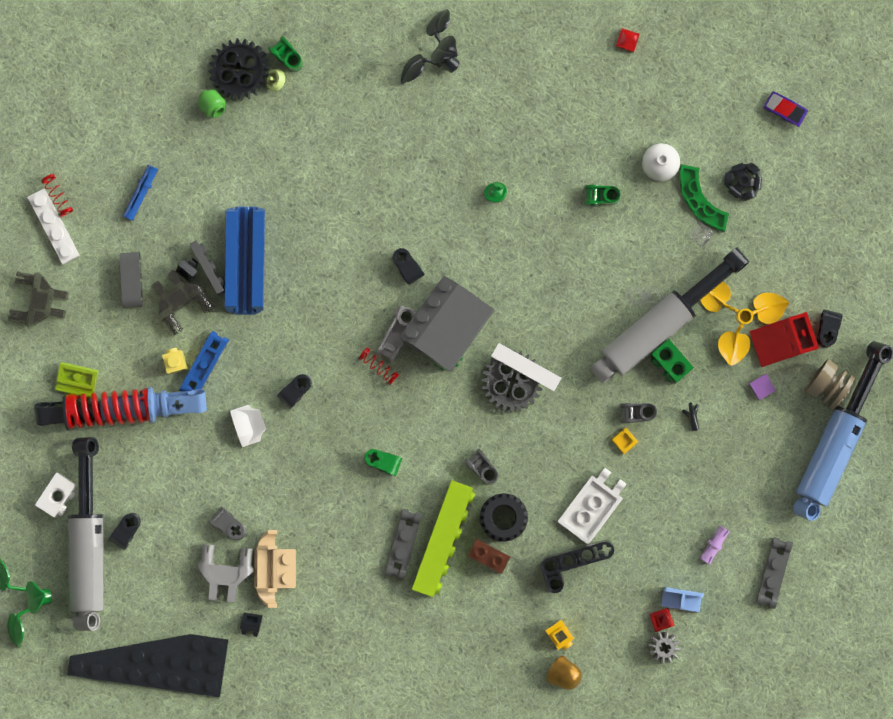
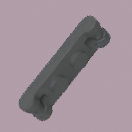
[385,508,422,580]
[756,537,793,609]

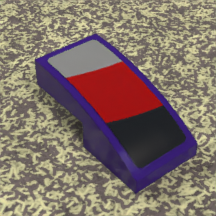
[763,91,808,127]

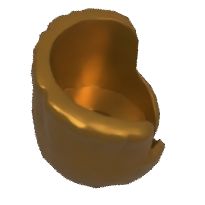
[547,655,582,690]

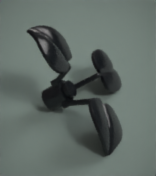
[401,9,460,85]

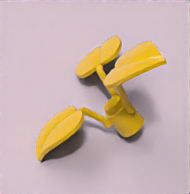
[700,282,789,365]

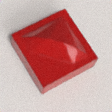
[616,28,640,53]
[649,608,675,632]

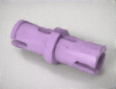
[700,525,730,564]

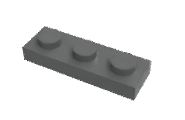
[190,240,225,295]

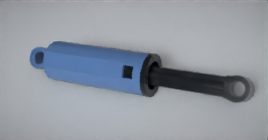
[793,341,893,521]

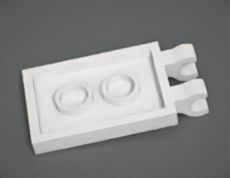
[558,468,626,544]

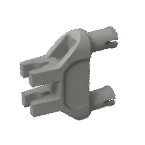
[197,544,254,602]

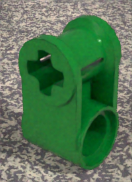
[268,36,303,72]
[584,185,621,206]
[364,449,403,476]

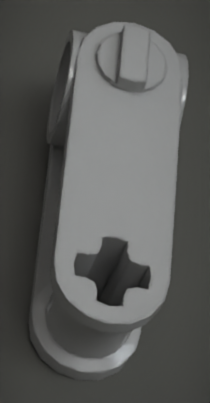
[376,305,416,363]

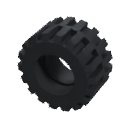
[480,493,528,542]

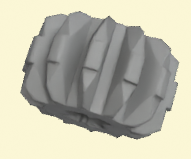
[648,631,681,664]

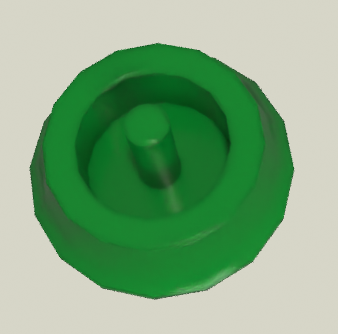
[484,182,507,203]

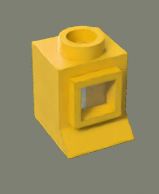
[545,619,574,651]

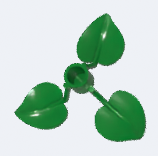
[0,558,52,648]

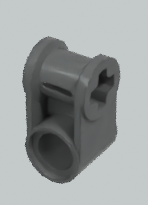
[620,403,657,423]
[464,449,498,485]
[209,506,246,540]

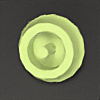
[265,69,285,92]

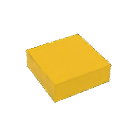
[612,428,638,455]

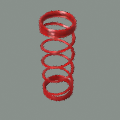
[41,174,73,217]
[358,347,399,385]

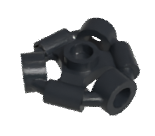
[724,162,762,201]

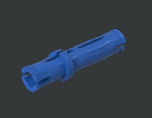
[122,165,158,221]

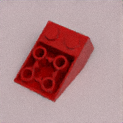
[749,312,819,368]

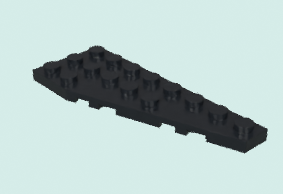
[67,634,229,697]

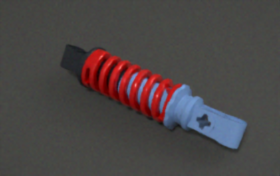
[34,387,207,430]

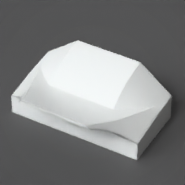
[230,405,266,447]

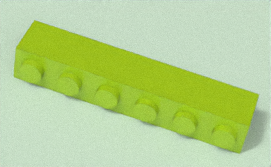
[412,480,475,597]

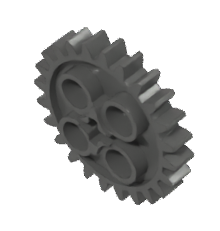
[481,350,543,412]

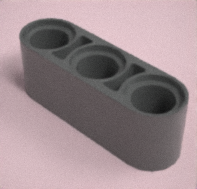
[120,252,143,308]

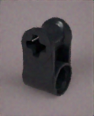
[393,248,425,285]
[817,309,843,348]
[277,374,312,409]
[108,513,141,551]

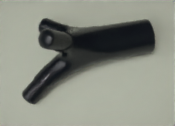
[682,402,700,431]

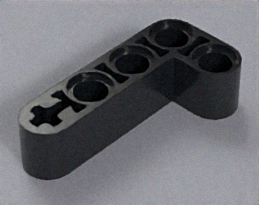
[541,540,615,593]

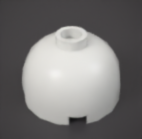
[642,143,680,182]

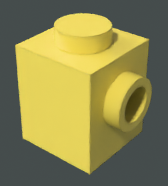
[162,348,188,375]

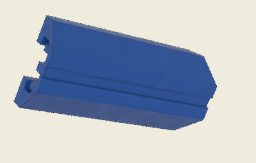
[225,206,265,315]

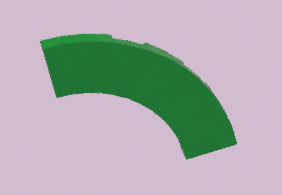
[679,164,729,232]

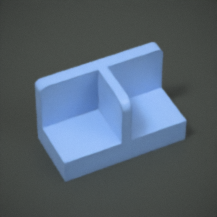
[661,587,704,612]

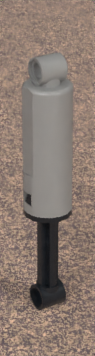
[590,247,750,384]
[68,437,104,631]

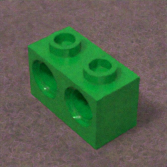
[651,339,694,384]

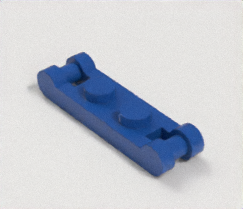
[179,331,229,392]

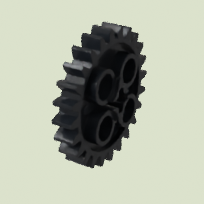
[208,38,271,101]

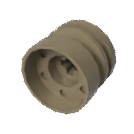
[804,359,855,410]

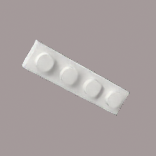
[28,188,80,265]

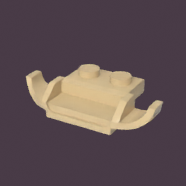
[254,530,296,608]

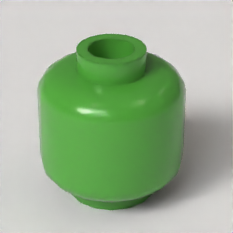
[197,90,226,118]

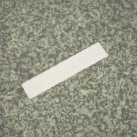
[491,343,561,391]

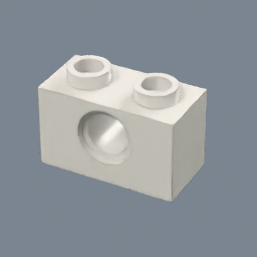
[35,473,78,518]

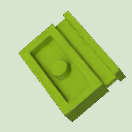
[55,362,99,398]

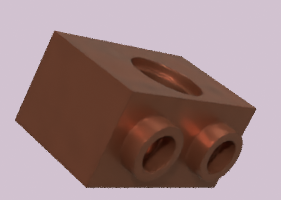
[468,539,511,574]

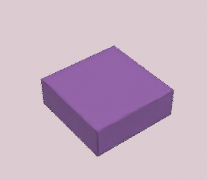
[749,374,776,400]

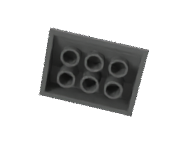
[400,276,495,372]

